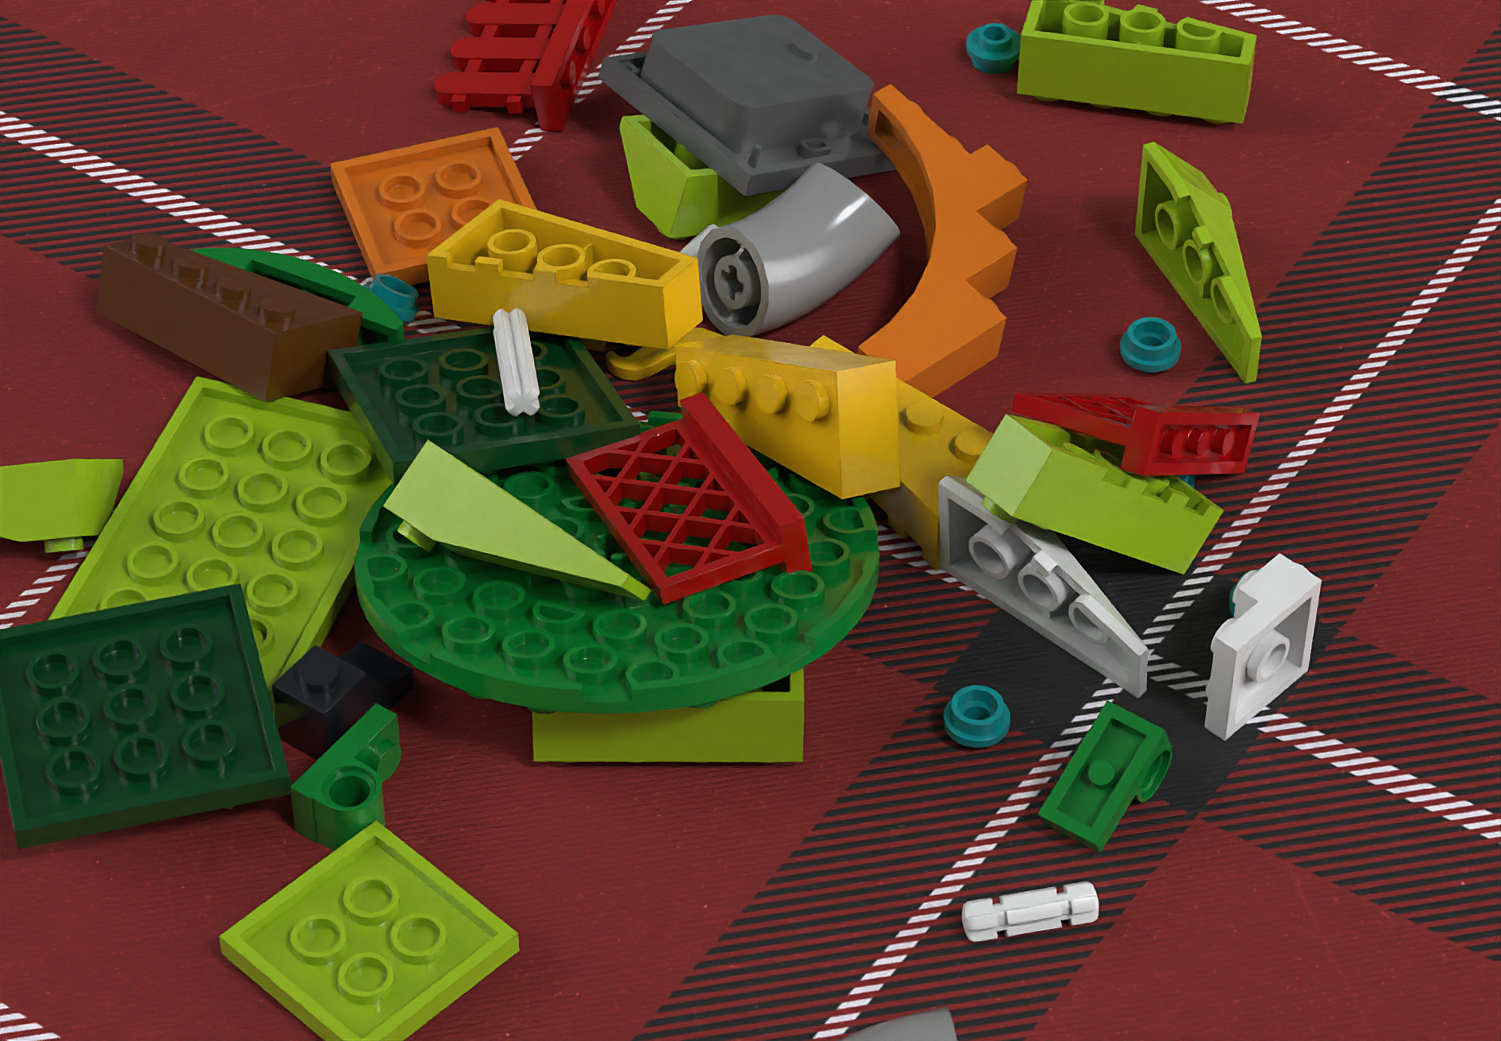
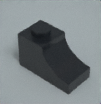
[272,641,414,760]

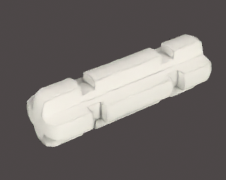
[962,881,1099,942]

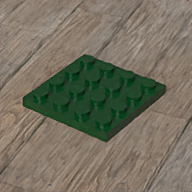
[327,326,640,485]
[0,583,291,849]

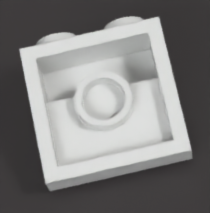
[1205,553,1322,741]

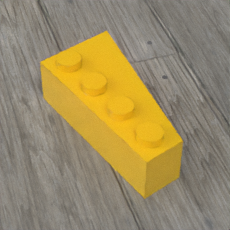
[426,199,703,350]
[674,334,901,499]
[810,335,993,571]

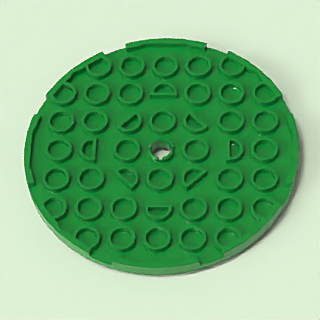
[354,411,879,714]

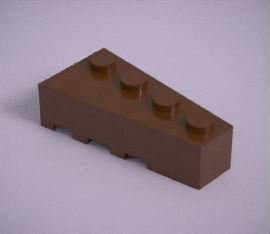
[96,233,363,402]

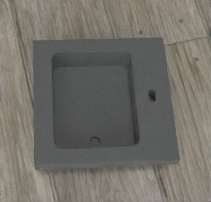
[598,15,896,196]

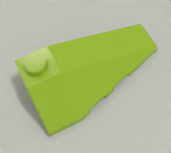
[619,115,787,240]
[1135,142,1262,384]
[384,440,652,601]

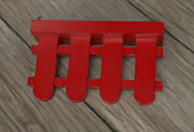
[434,0,618,131]

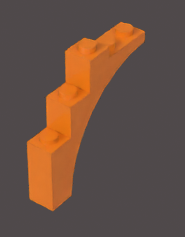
[857,84,1028,398]

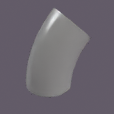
[697,162,900,337]

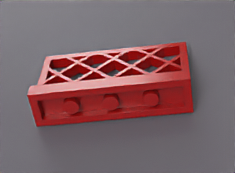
[566,392,812,605]
[1011,392,1260,476]

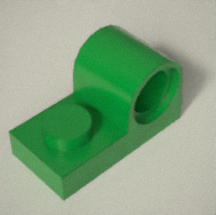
[1038,700,1173,853]
[290,703,402,851]

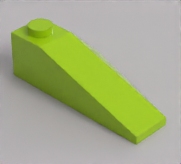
[0,459,124,553]

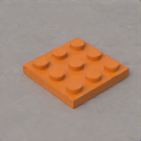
[330,127,537,285]

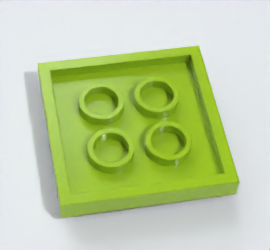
[219,820,519,1041]

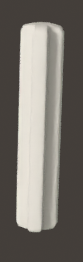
[493,308,540,417]

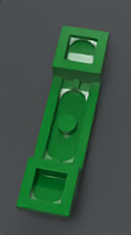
[192,247,404,346]

